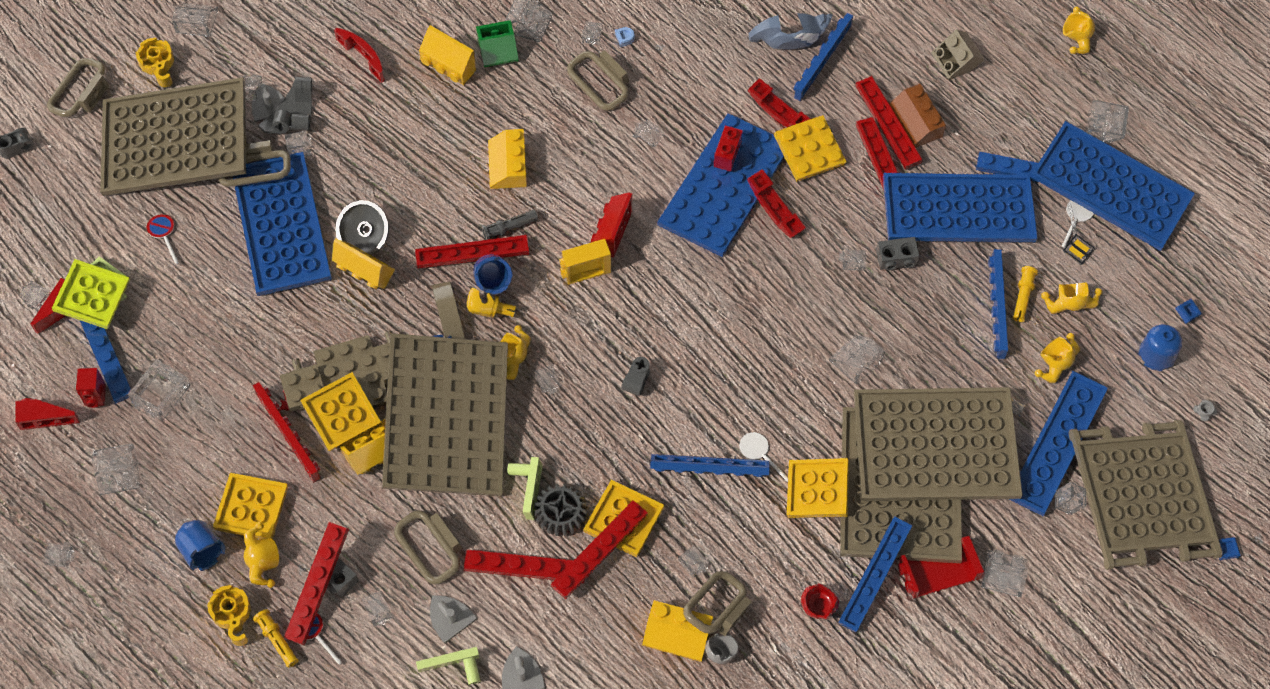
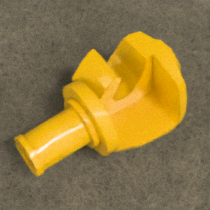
[467,288,516,318]

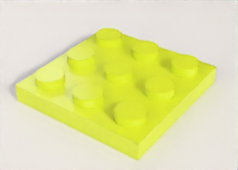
[52,259,130,330]

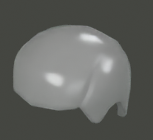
[705,633,739,664]

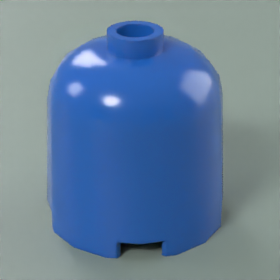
[473,254,513,294]
[1138,324,1183,371]
[175,520,226,571]

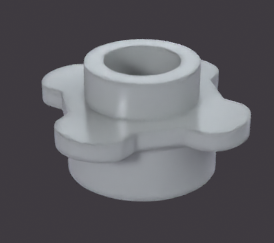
[1193,400,1217,421]

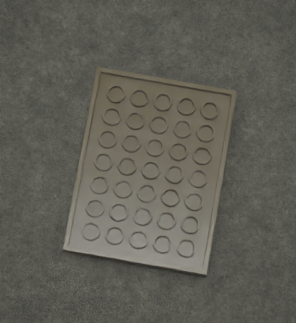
[100,77,246,196]
[853,387,1022,501]
[840,407,962,563]

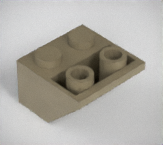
[931,29,985,80]

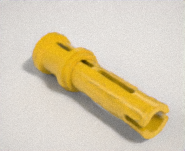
[1012,266,1038,322]
[253,609,299,668]

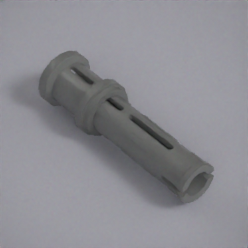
[481,209,538,240]

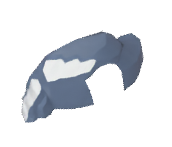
[748,13,833,50]

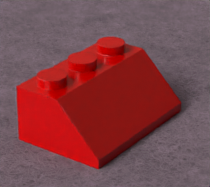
[591,192,633,258]

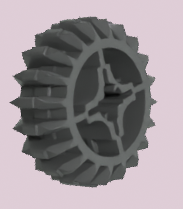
[534,483,588,536]

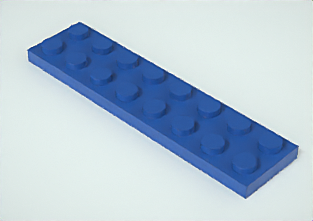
[1009,371,1108,516]

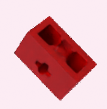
[714,125,743,172]
[76,368,106,408]

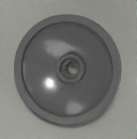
[336,200,389,255]

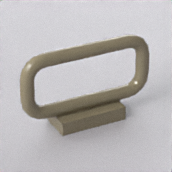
[567,50,629,111]
[47,58,109,117]
[218,140,291,187]
[394,510,463,585]
[683,571,752,636]

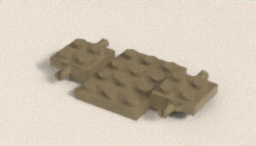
[279,331,393,419]

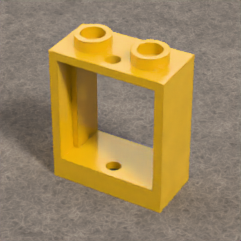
[559,239,611,285]

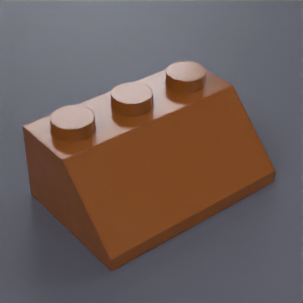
[889,84,946,148]

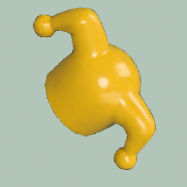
[1063,6,1095,54]
[1041,282,1103,314]
[500,325,531,380]
[1035,333,1080,383]
[243,522,279,588]

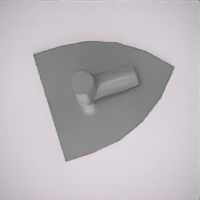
[251,83,284,122]
[430,595,477,643]
[502,646,545,689]

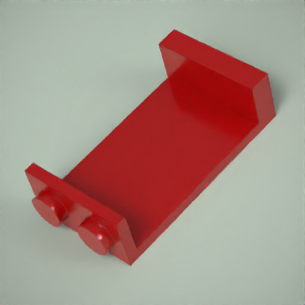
[898,536,984,599]

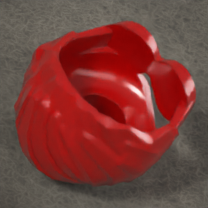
[801,583,839,620]

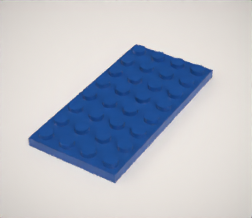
[657,113,785,257]
[1030,121,1195,251]
[233,152,332,296]
[883,173,1037,242]

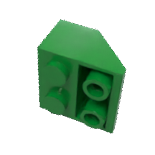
[476,20,519,68]

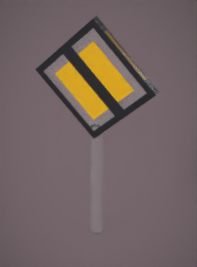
[1063,204,1095,265]

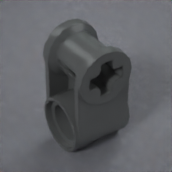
[0,128,34,159]
[621,357,650,396]

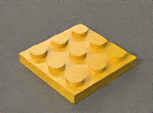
[774,115,846,182]
[300,372,381,452]
[787,458,849,518]
[213,473,288,539]
[583,480,664,558]

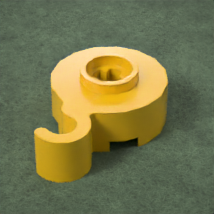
[136,37,174,87]
[207,585,251,646]

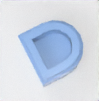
[615,27,635,47]

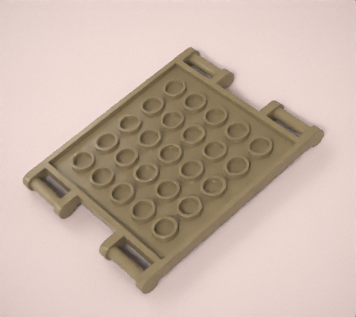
[1069,419,1222,570]

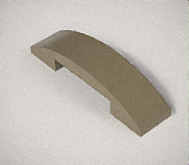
[431,281,465,339]

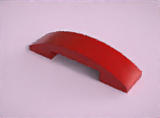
[334,28,384,83]
[748,78,810,128]
[747,169,806,238]

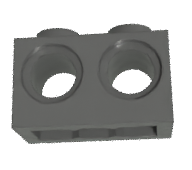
[876,237,919,270]
[311,558,359,598]

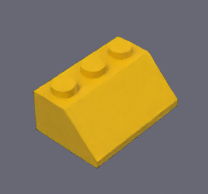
[419,25,476,85]
[488,129,527,189]
[332,238,395,290]
[339,418,386,475]
[642,600,713,662]

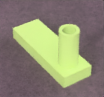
[507,457,543,520]
[416,647,481,685]

